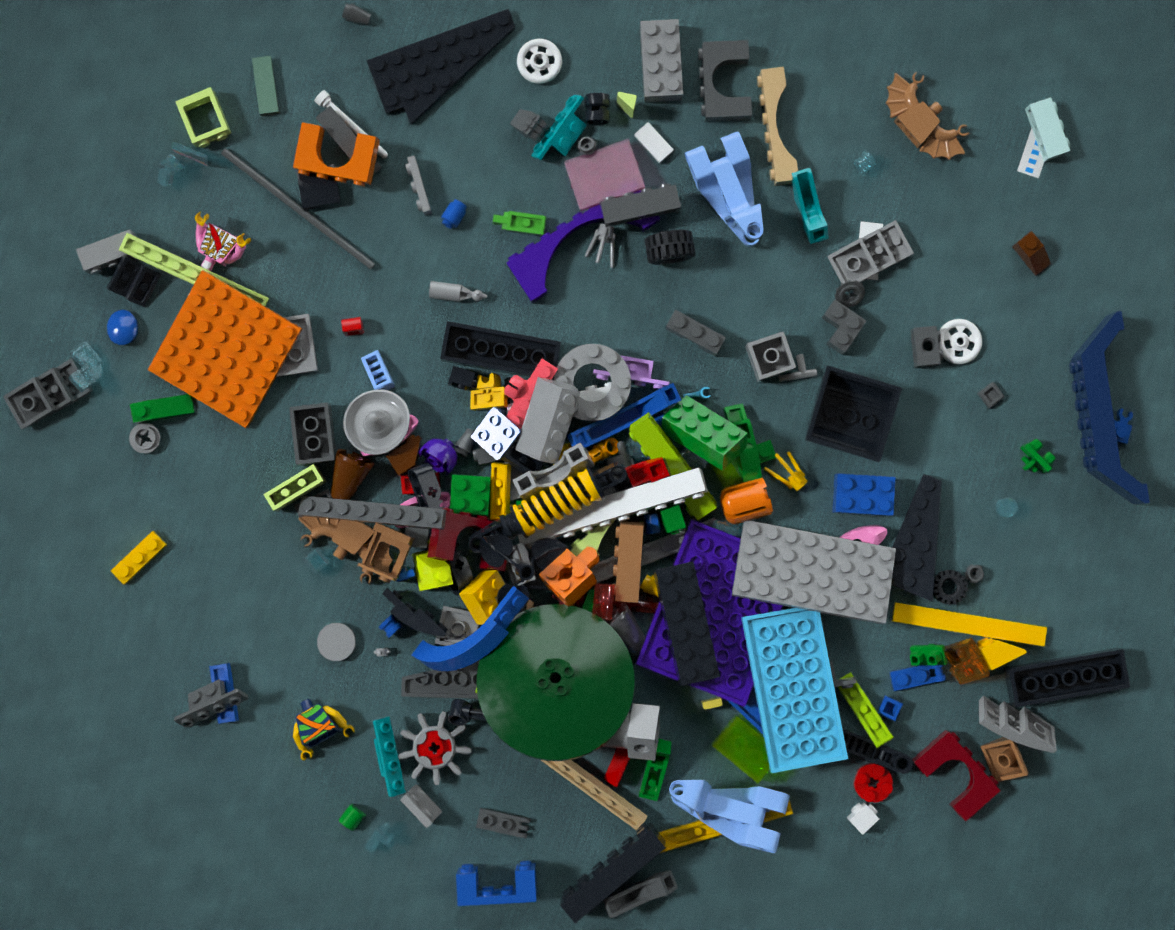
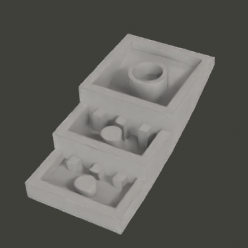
[827,220,914,283]
[979,696,1057,753]

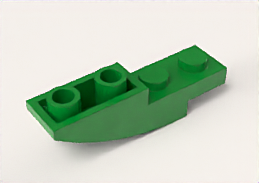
[723,403,762,483]

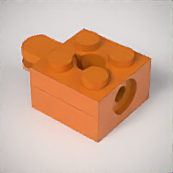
[539,547,600,607]

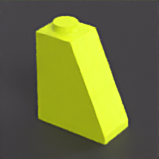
[412,550,453,591]

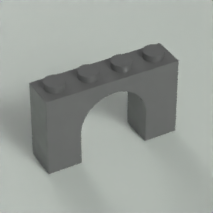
[698,40,752,122]

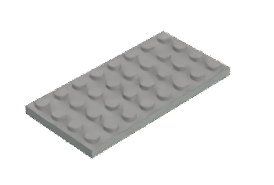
[731,520,896,625]

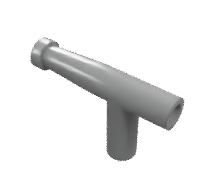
[778,354,817,383]

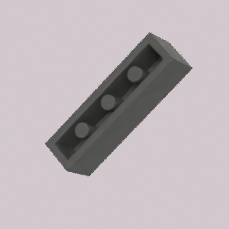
[600,183,681,227]

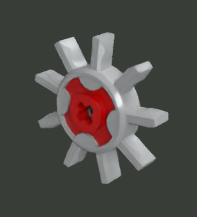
[398,711,471,785]

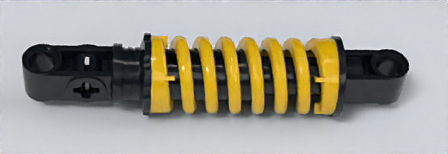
[469,462,627,553]

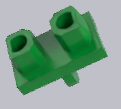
[1020,439,1056,473]
[910,644,948,666]

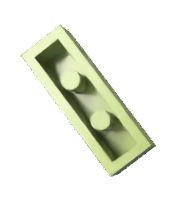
[263,464,327,511]

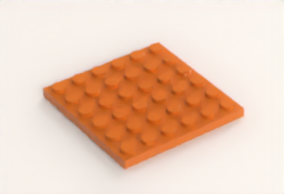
[148,270,302,428]

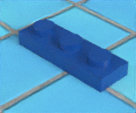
[209,663,239,724]

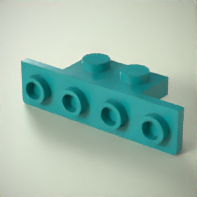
[531,95,587,160]
[373,716,406,797]

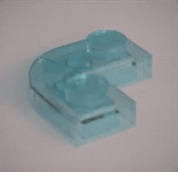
[68,342,102,393]

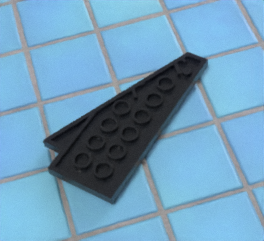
[366,9,515,125]

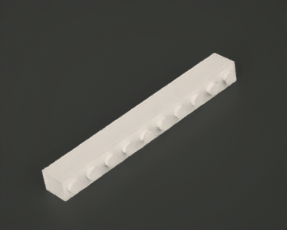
[518,468,708,549]

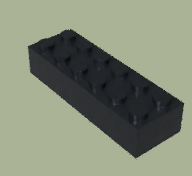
[440,321,561,380]
[653,562,720,686]
[1003,648,1131,707]
[560,822,666,923]

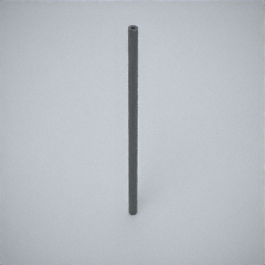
[221,148,375,270]

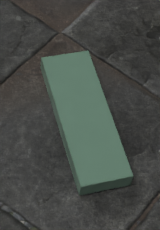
[252,56,279,116]

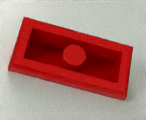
[604,748,630,787]

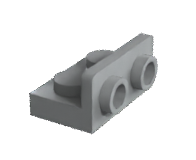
[400,784,442,828]

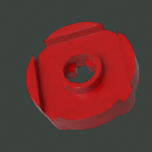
[853,763,893,803]

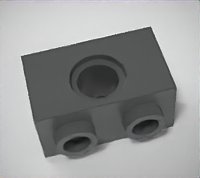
[910,326,943,368]

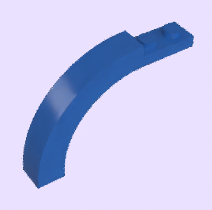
[412,586,529,671]

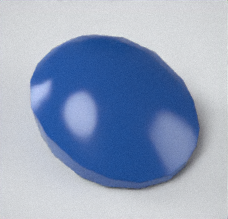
[107,310,138,345]

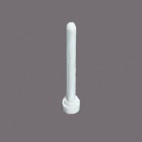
[314,90,388,159]

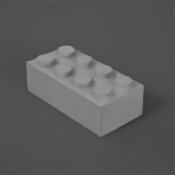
[640,19,683,102]

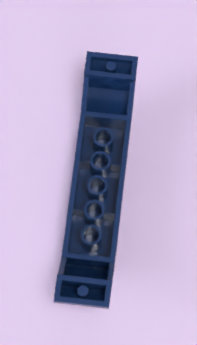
[1069,311,1150,504]

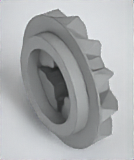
[129,423,161,454]

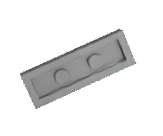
[405,156,432,215]

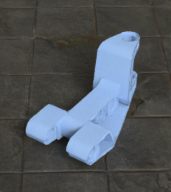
[684,131,763,247]
[669,780,790,853]

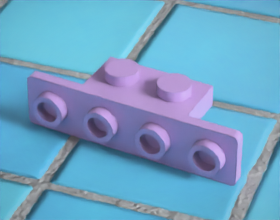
[593,355,670,389]

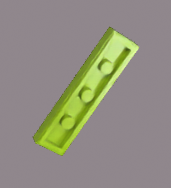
[837,672,894,748]

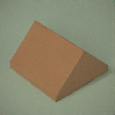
[980,737,1029,782]

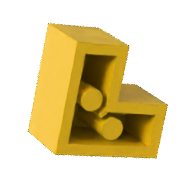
[459,570,505,625]

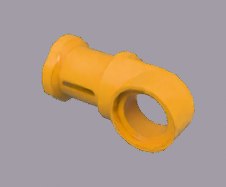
[588,438,618,465]

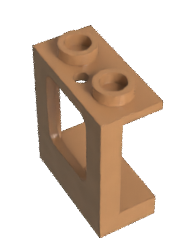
[357,523,415,583]

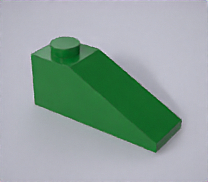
[130,394,195,424]
[638,739,672,801]

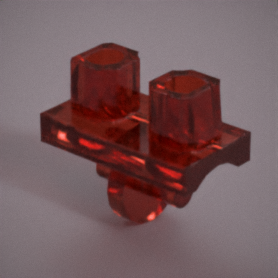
[592,583,615,620]

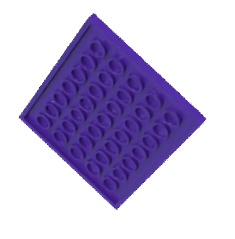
[636,519,783,707]

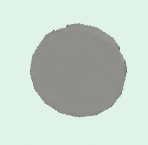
[317,623,356,661]

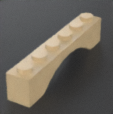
[757,67,798,186]

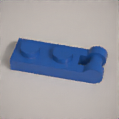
[889,665,947,691]

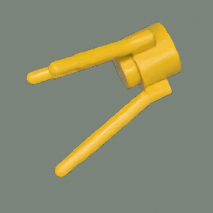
[764,452,807,491]

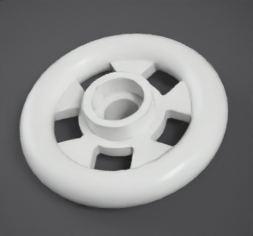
[517,39,562,84]
[938,319,982,364]

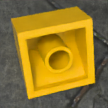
[976,637,1027,670]

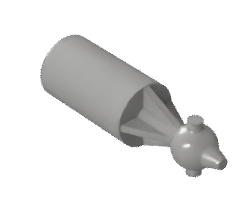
[429,281,487,302]

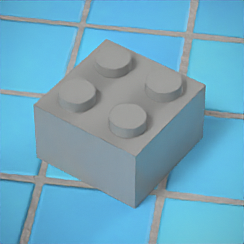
[745,331,796,382]

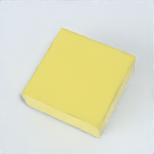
[701,697,723,710]

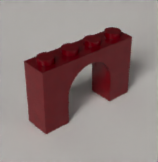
[427,508,510,572]
[912,730,1000,821]

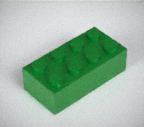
[662,395,748,471]

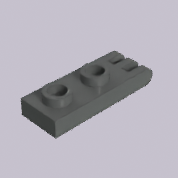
[476,807,531,838]

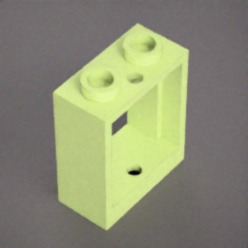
[175,87,231,148]

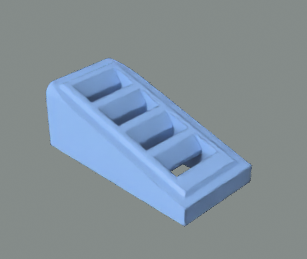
[361,350,395,390]

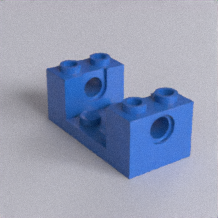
[456,861,537,906]

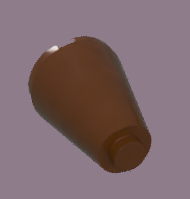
[331,449,374,500]

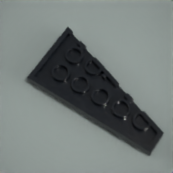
[891,474,942,602]

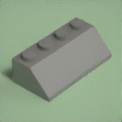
[515,377,580,464]

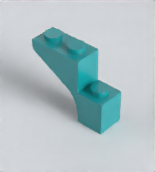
[791,168,829,244]

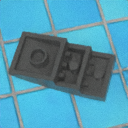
[3,358,93,430]

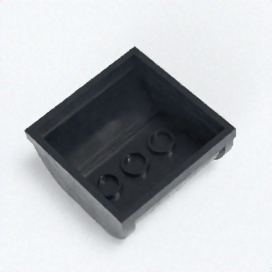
[805,365,902,463]

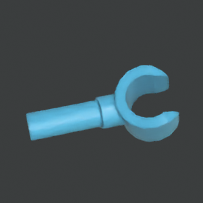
[683,387,711,399]

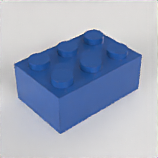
[832,474,896,516]

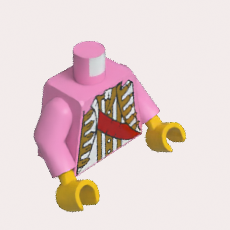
[195,211,251,271]

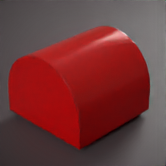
[341,317,364,337]

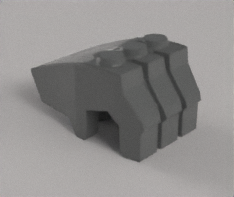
[510,109,550,143]

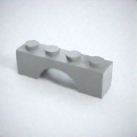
[513,443,595,503]

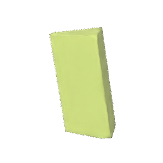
[617,92,637,118]

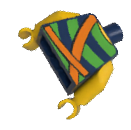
[293,699,355,761]

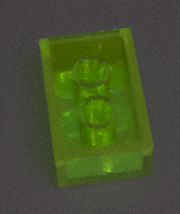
[711,714,770,783]

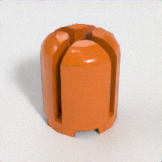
[720,478,773,524]

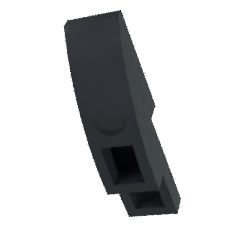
[382,588,450,640]

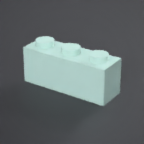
[1025,97,1071,162]

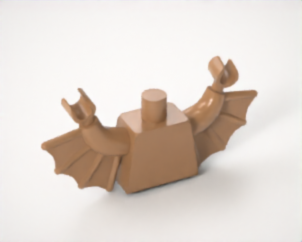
[885,72,970,160]
[299,516,393,585]

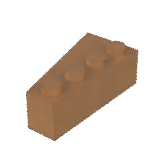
[612,519,644,603]

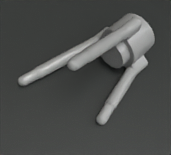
[585,224,616,268]

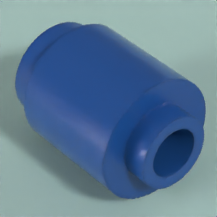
[441,199,467,229]

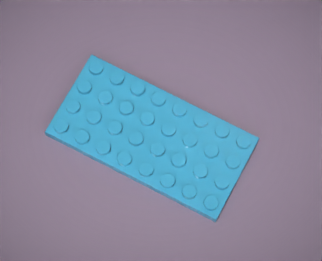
[741,608,848,773]

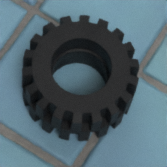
[645,230,695,265]

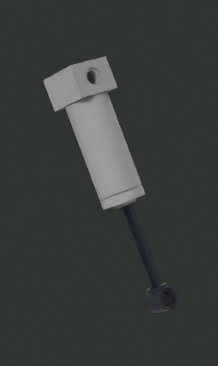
[448,699,660,761]

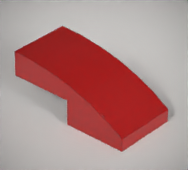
[626,457,670,487]

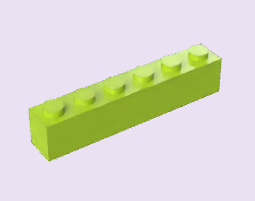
[629,412,717,520]

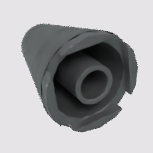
[602,603,646,656]

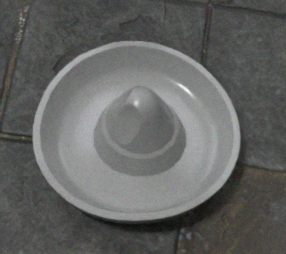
[343,390,410,455]

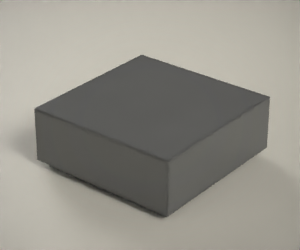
[977,382,1005,408]

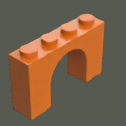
[293,122,380,187]

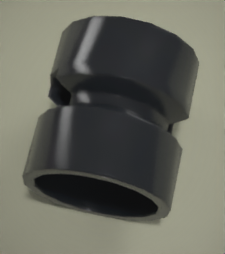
[585,93,610,125]

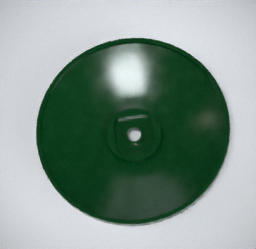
[477,604,635,761]

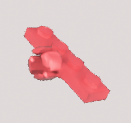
[504,359,558,430]

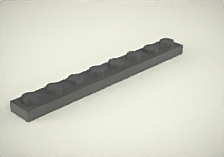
[298,496,447,530]

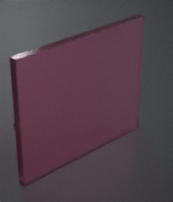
[564,139,646,211]

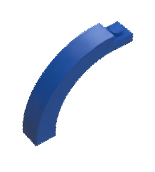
[567,383,682,448]

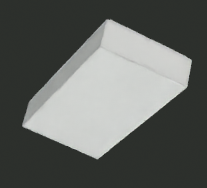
[634,122,674,164]

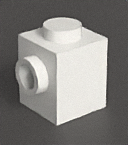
[847,802,879,835]

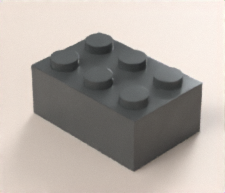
[289,402,337,466]

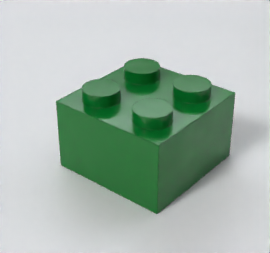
[450,475,491,516]

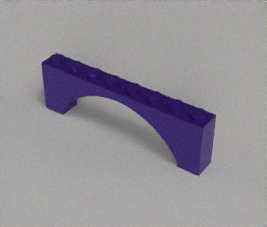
[506,180,660,303]

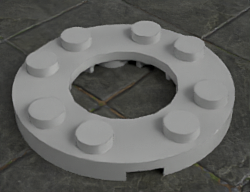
[554,344,631,421]

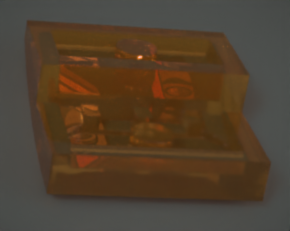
[944,637,990,685]

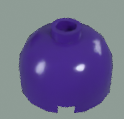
[418,439,457,475]

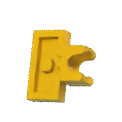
[470,373,508,411]

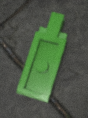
[493,211,546,236]

